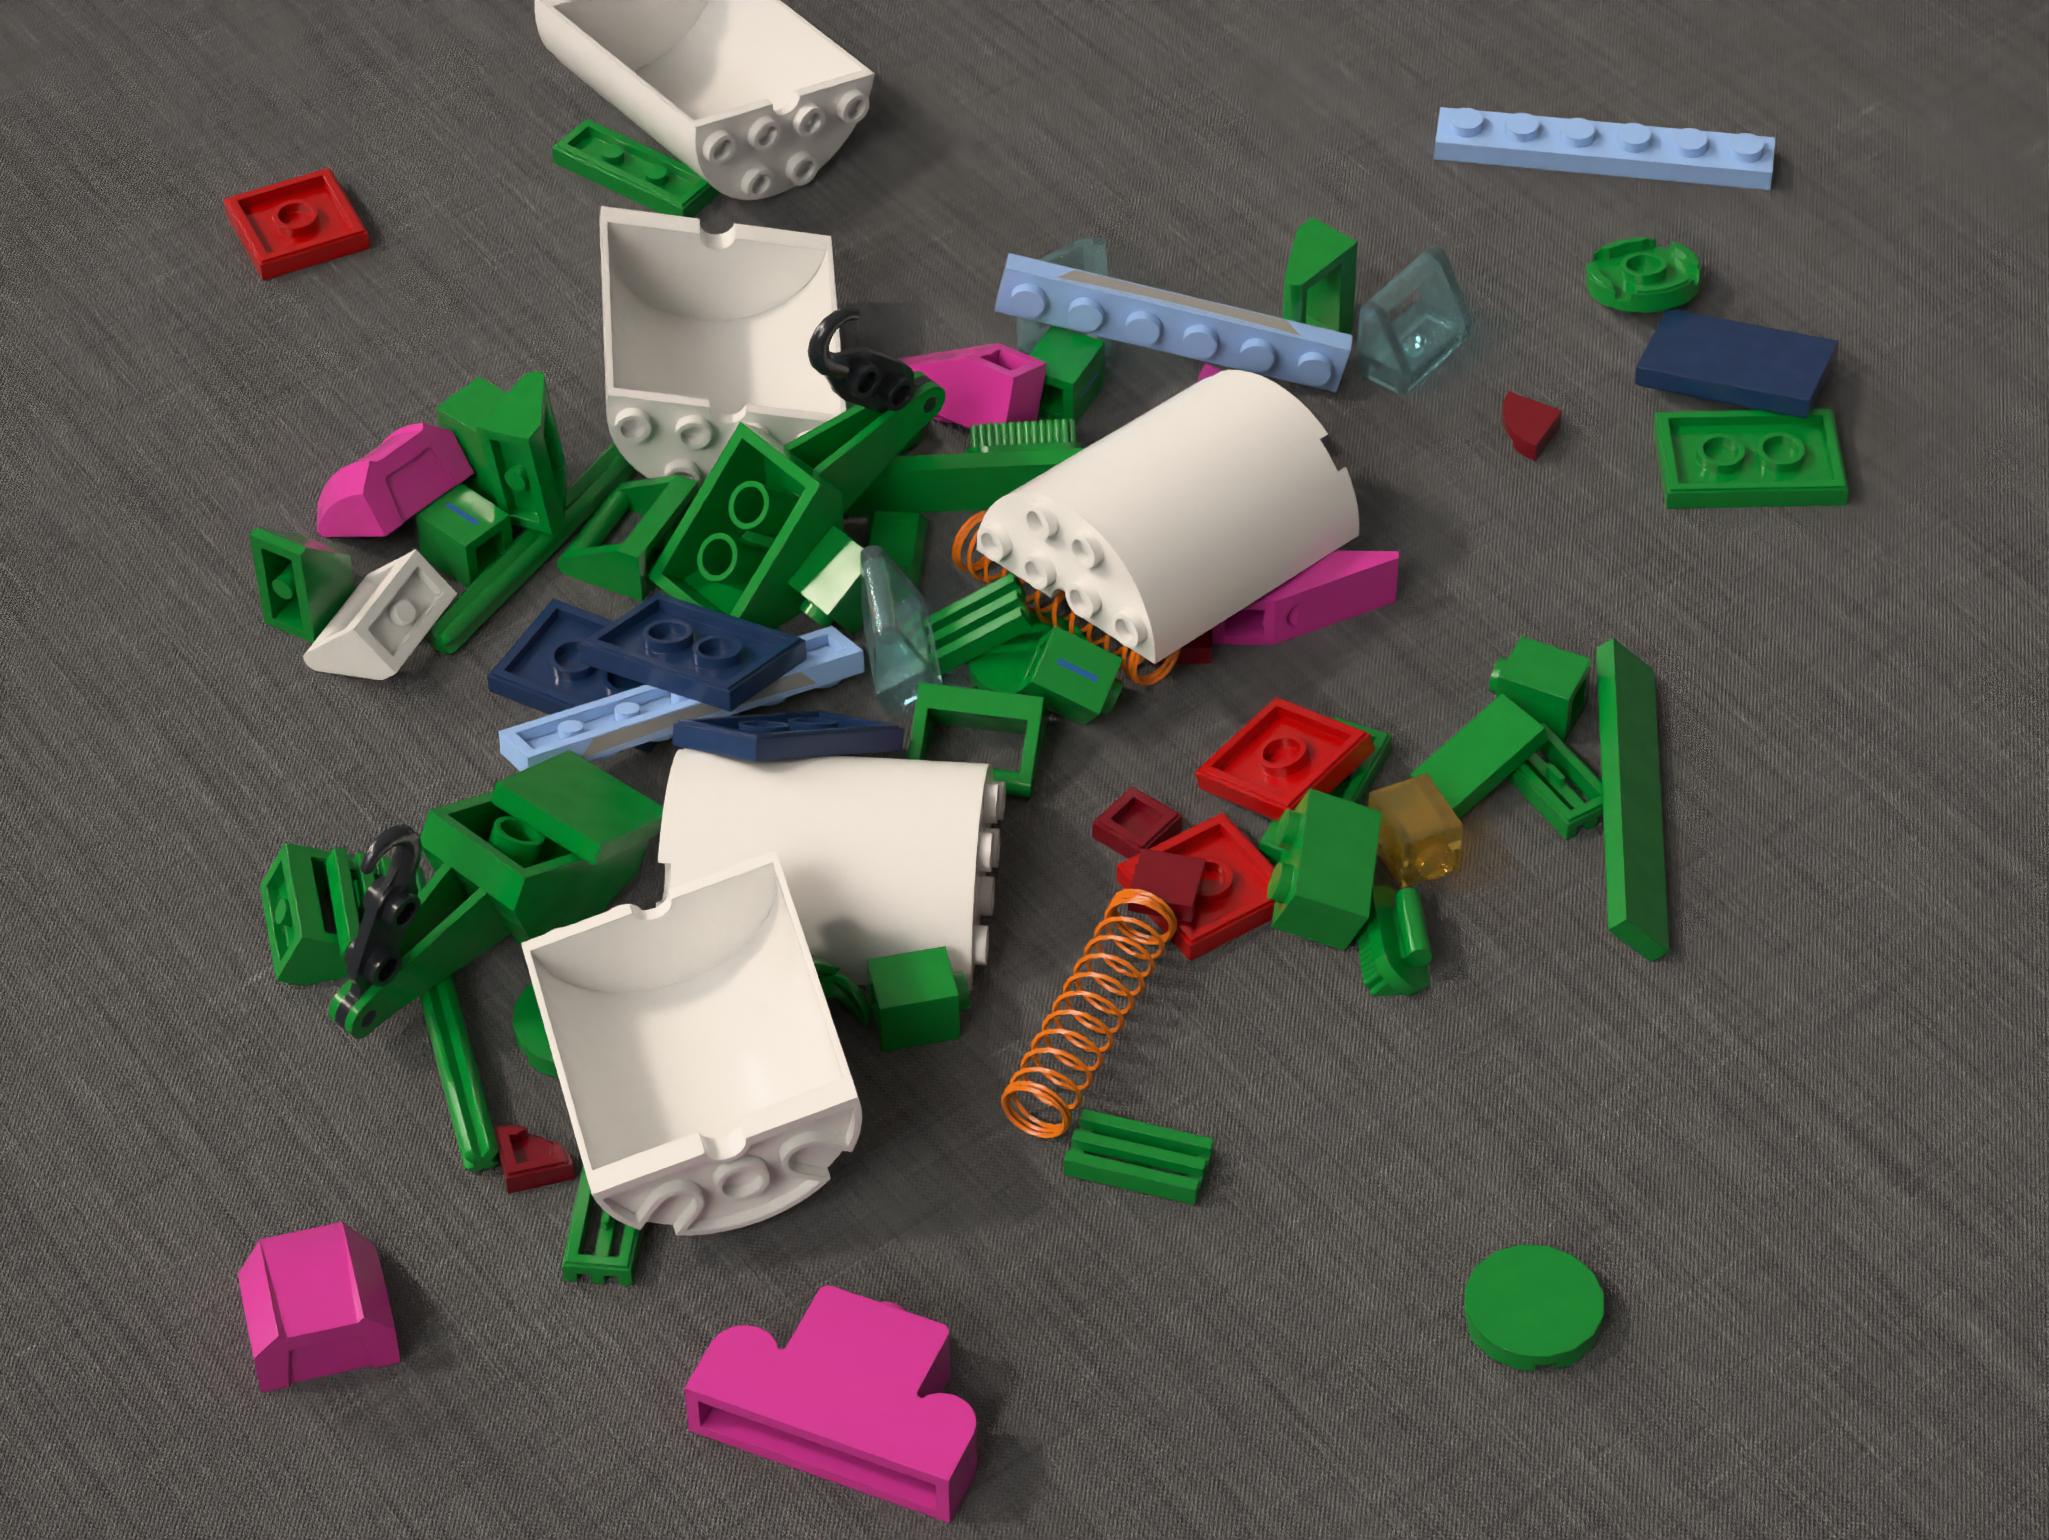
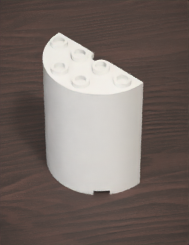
[535,0,875,200]
[599,206,846,491]
[976,370,1359,664]
[656,748,1006,991]
[521,850,862,1236]

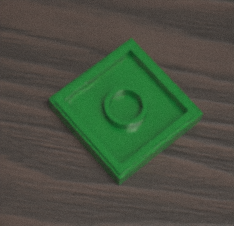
[490,750,664,865]

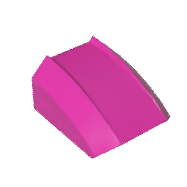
[317,423,474,537]
[238,1222,401,1393]

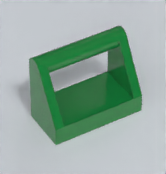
[1283,217,1358,334]
[477,371,568,534]
[557,475,698,602]
[907,682,1050,798]
[260,842,361,986]

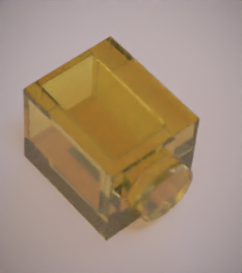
[1368,773,1463,888]

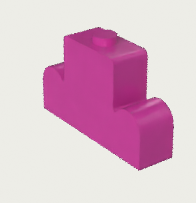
[684,1285,978,1523]

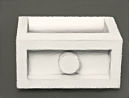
[303,550,457,680]

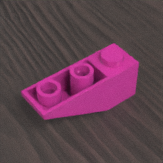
[897,343,1047,429]
[1212,550,1399,645]

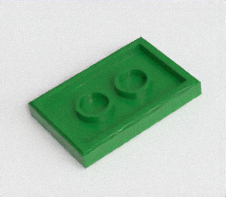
[1653,409,1849,509]

